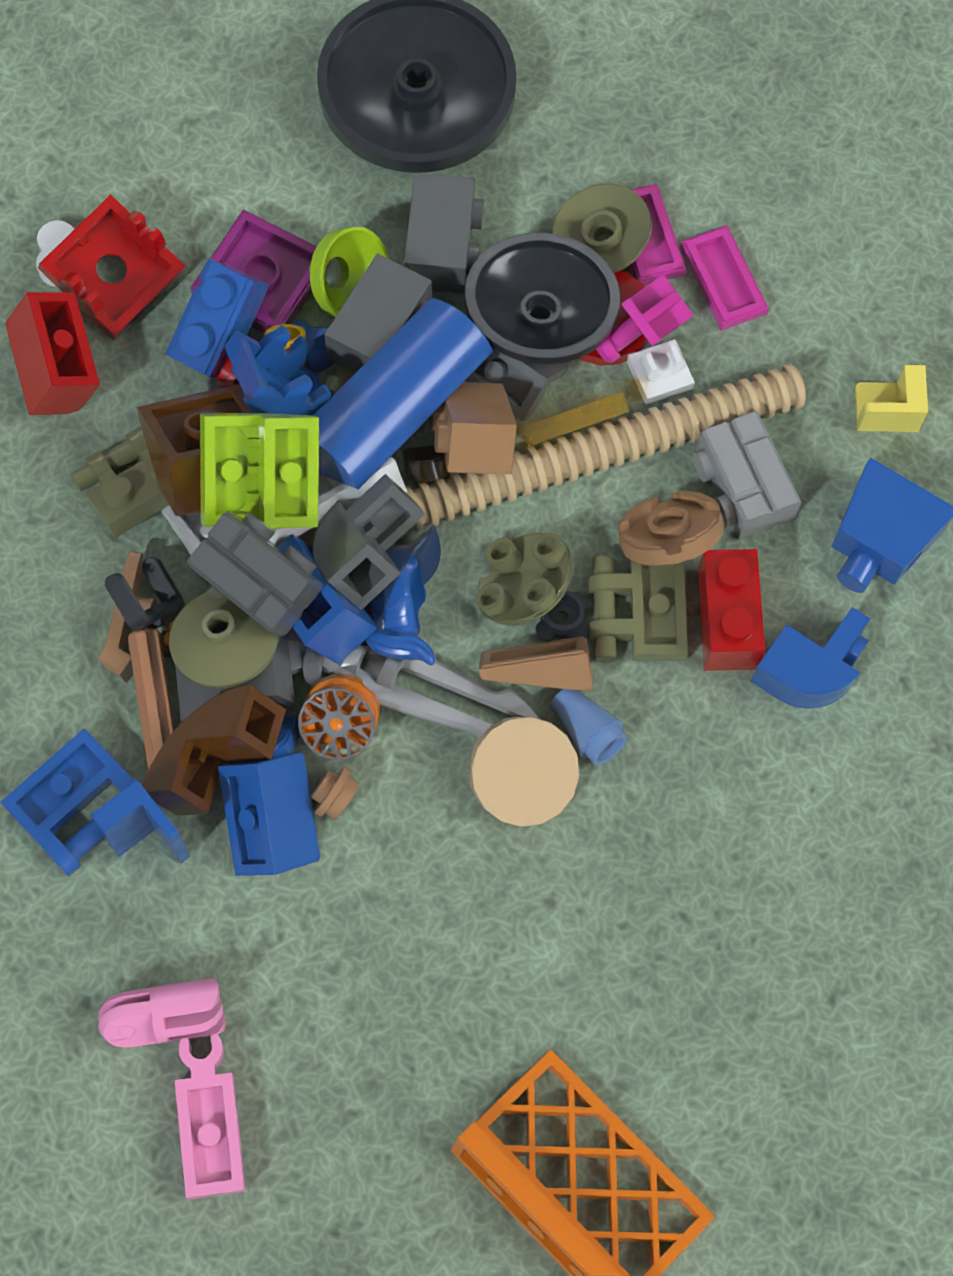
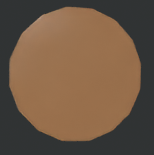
[618,491,725,566]

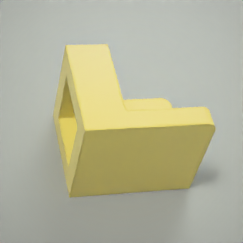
[855,365,928,432]

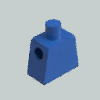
[831,457,953,593]

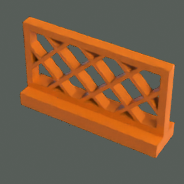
[450,1049,715,1276]

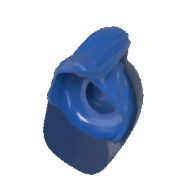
[364,523,441,666]

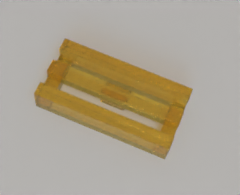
[516,392,630,447]

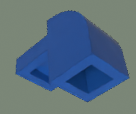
[751,607,870,709]

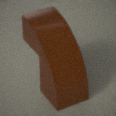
[142,685,286,816]

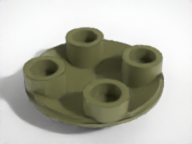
[476,532,573,626]

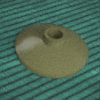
[552,184,652,273]
[169,589,279,689]

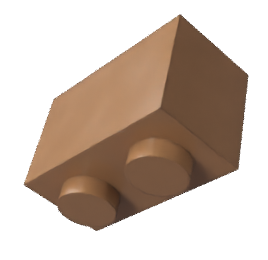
[429,382,517,474]

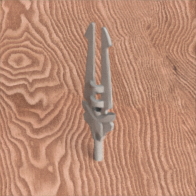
[279,627,538,740]

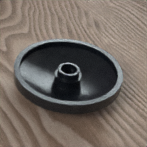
[317,0,516,173]

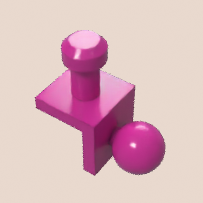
[596,274,694,363]

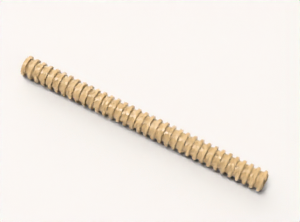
[297,364,806,547]

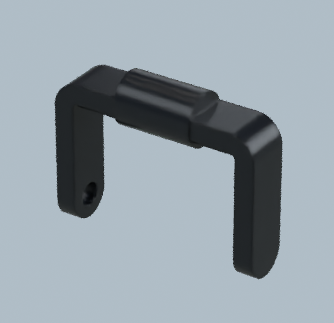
[105,556,184,632]

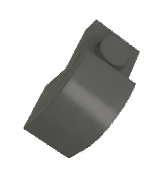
[313,473,425,610]

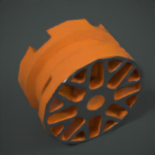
[298,674,380,760]

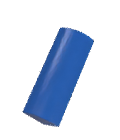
[313,298,493,490]

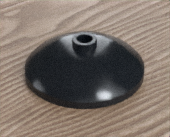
[465,233,620,364]

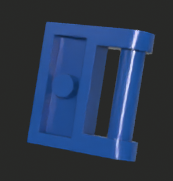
[0,728,135,877]

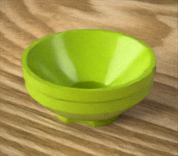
[309,226,389,317]

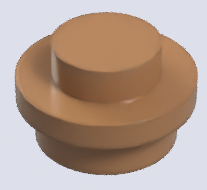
[311,767,360,820]

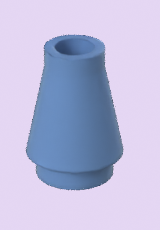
[550,689,628,765]

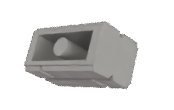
[693,411,802,539]

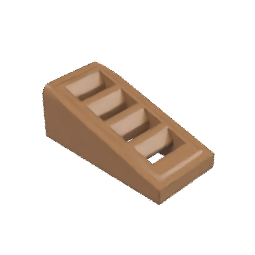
[479,636,593,691]

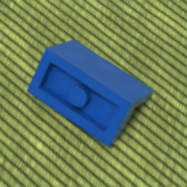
[218,753,320,876]
[91,780,190,863]

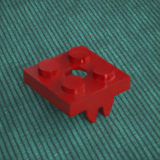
[38,194,185,341]

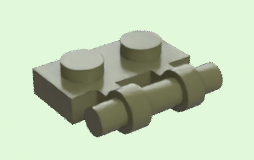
[70,427,169,538]
[588,555,688,663]

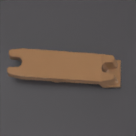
[98,551,157,683]

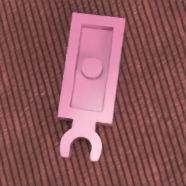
[174,1034,246,1200]

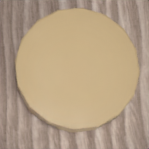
[469,716,580,827]

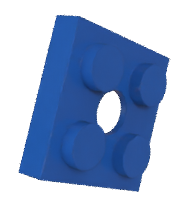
[224,326,331,416]

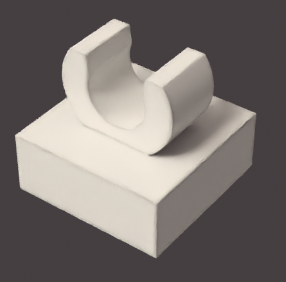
[627,339,695,405]

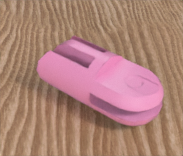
[98,977,226,1047]

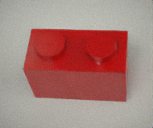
[5,292,100,415]
[697,549,766,671]

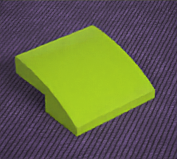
[200,413,319,529]

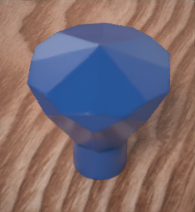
[292,320,334,372]

